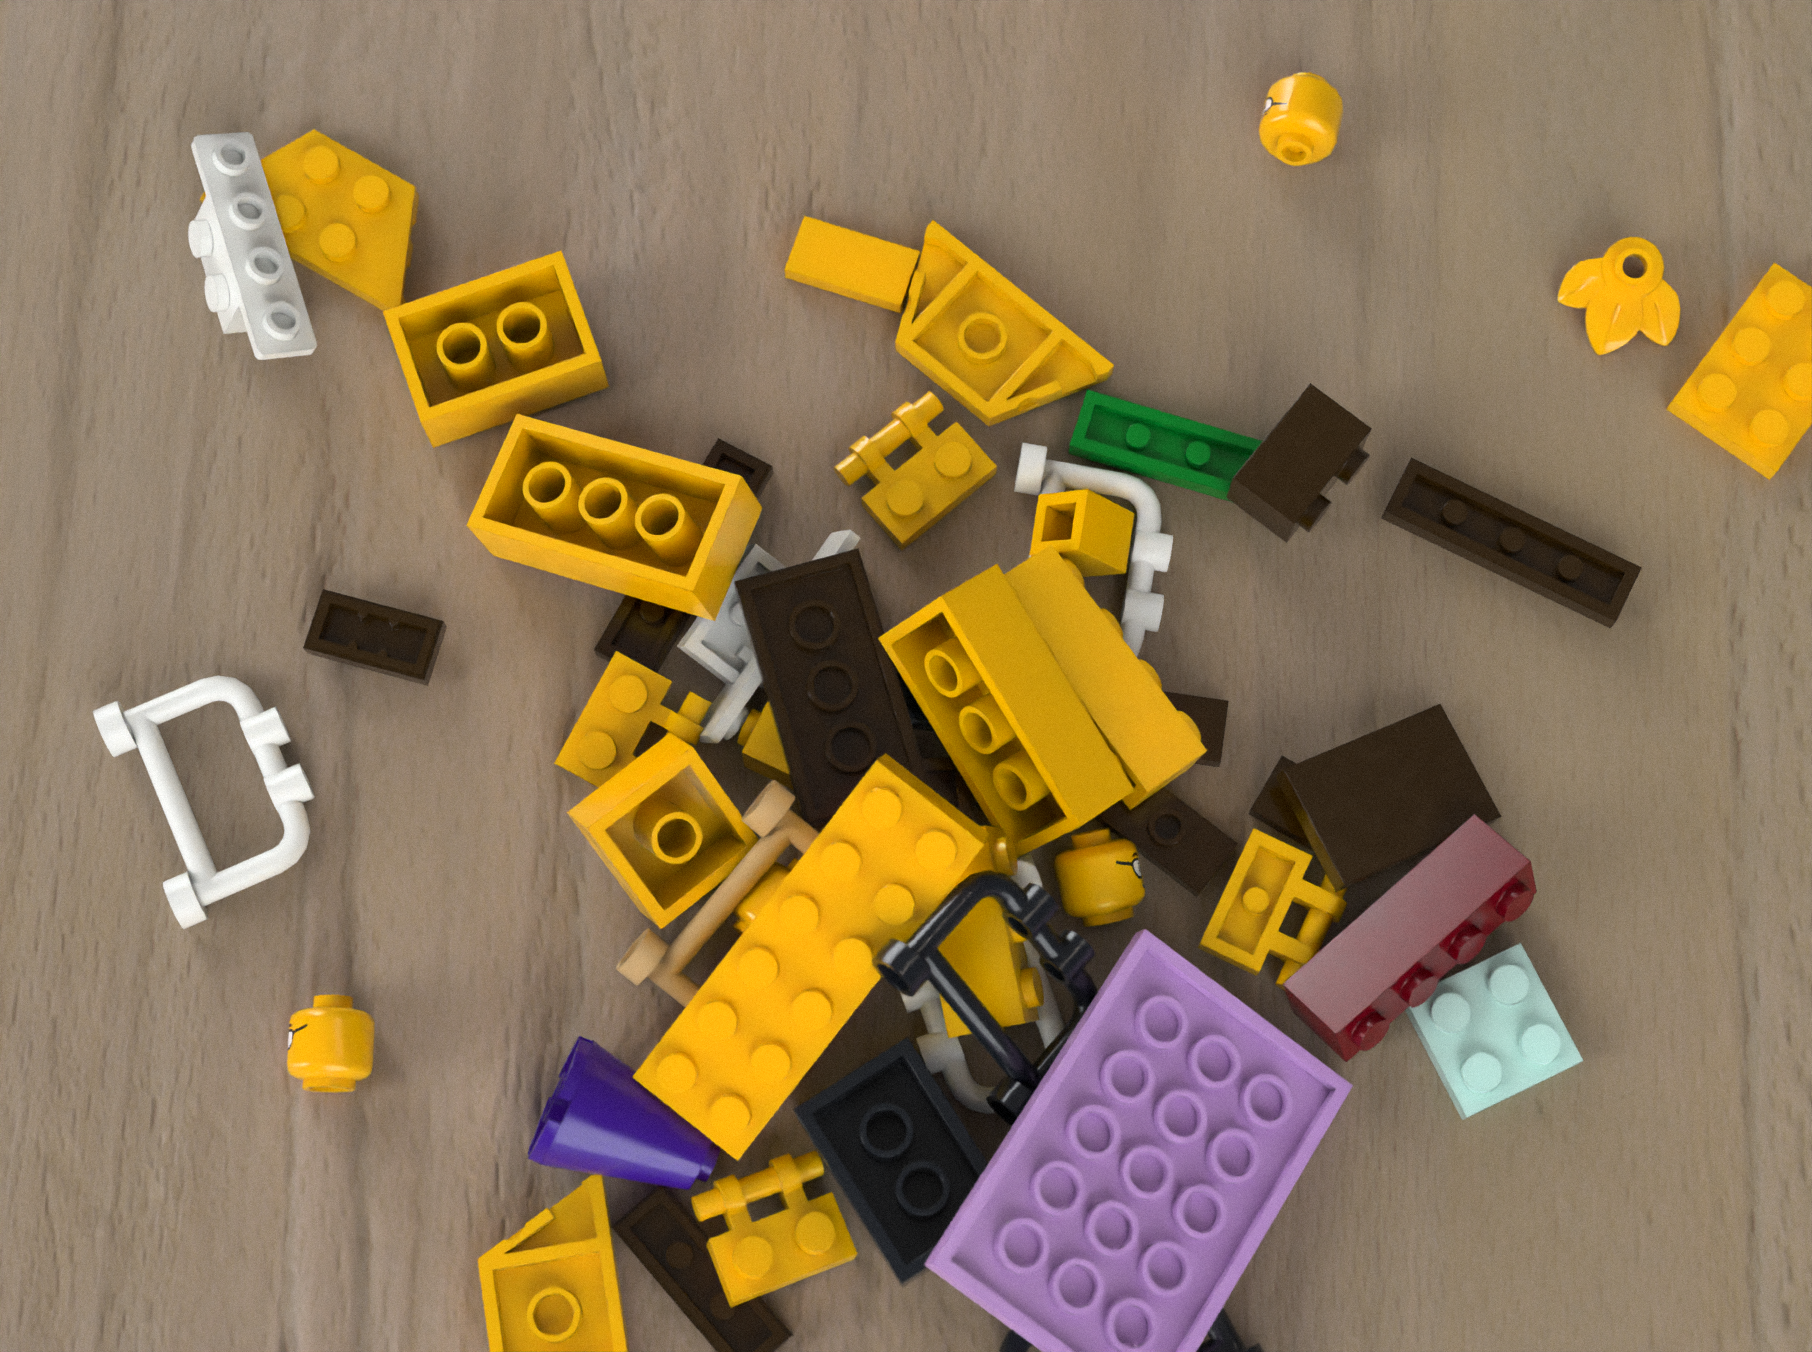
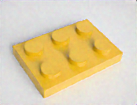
[1666,262,1812,480]

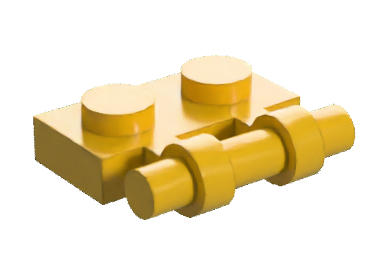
[833,391,997,551]
[554,651,712,788]
[1197,828,1348,991]
[691,1150,858,1307]

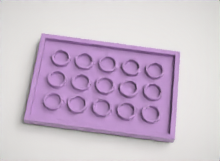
[924,929,1353,1352]

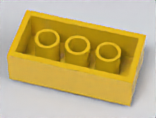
[466,414,763,621]
[878,564,1135,858]

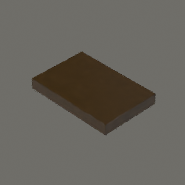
[1275,704,1501,892]

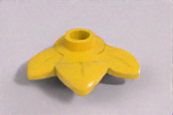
[1557,237,1680,355]

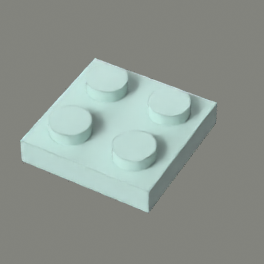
[1405,943,1583,1120]

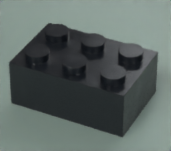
[793,1037,988,1288]

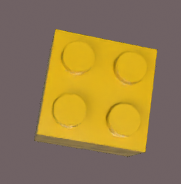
[567,733,759,929]

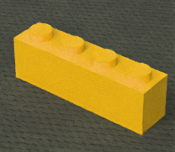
[1004,544,1207,810]

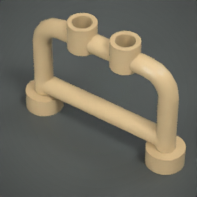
[616,780,820,1008]

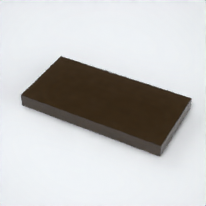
[735,548,931,828]

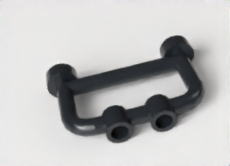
[872,870,1098,1127]

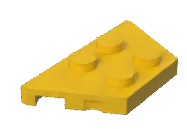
[200,129,419,311]
[895,220,1114,426]
[477,1174,630,1352]

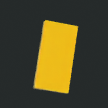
[784,216,920,314]

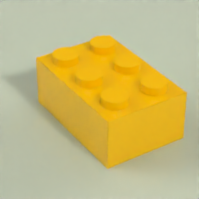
[382,250,609,448]

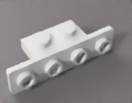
[188,132,317,360]
[677,530,860,743]

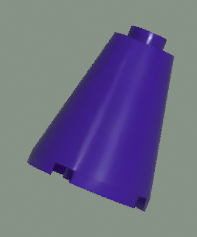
[527,1036,721,1190]

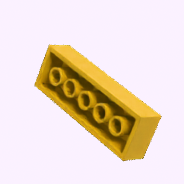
[632,753,991,1161]

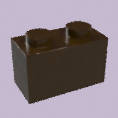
[1226,383,1372,543]

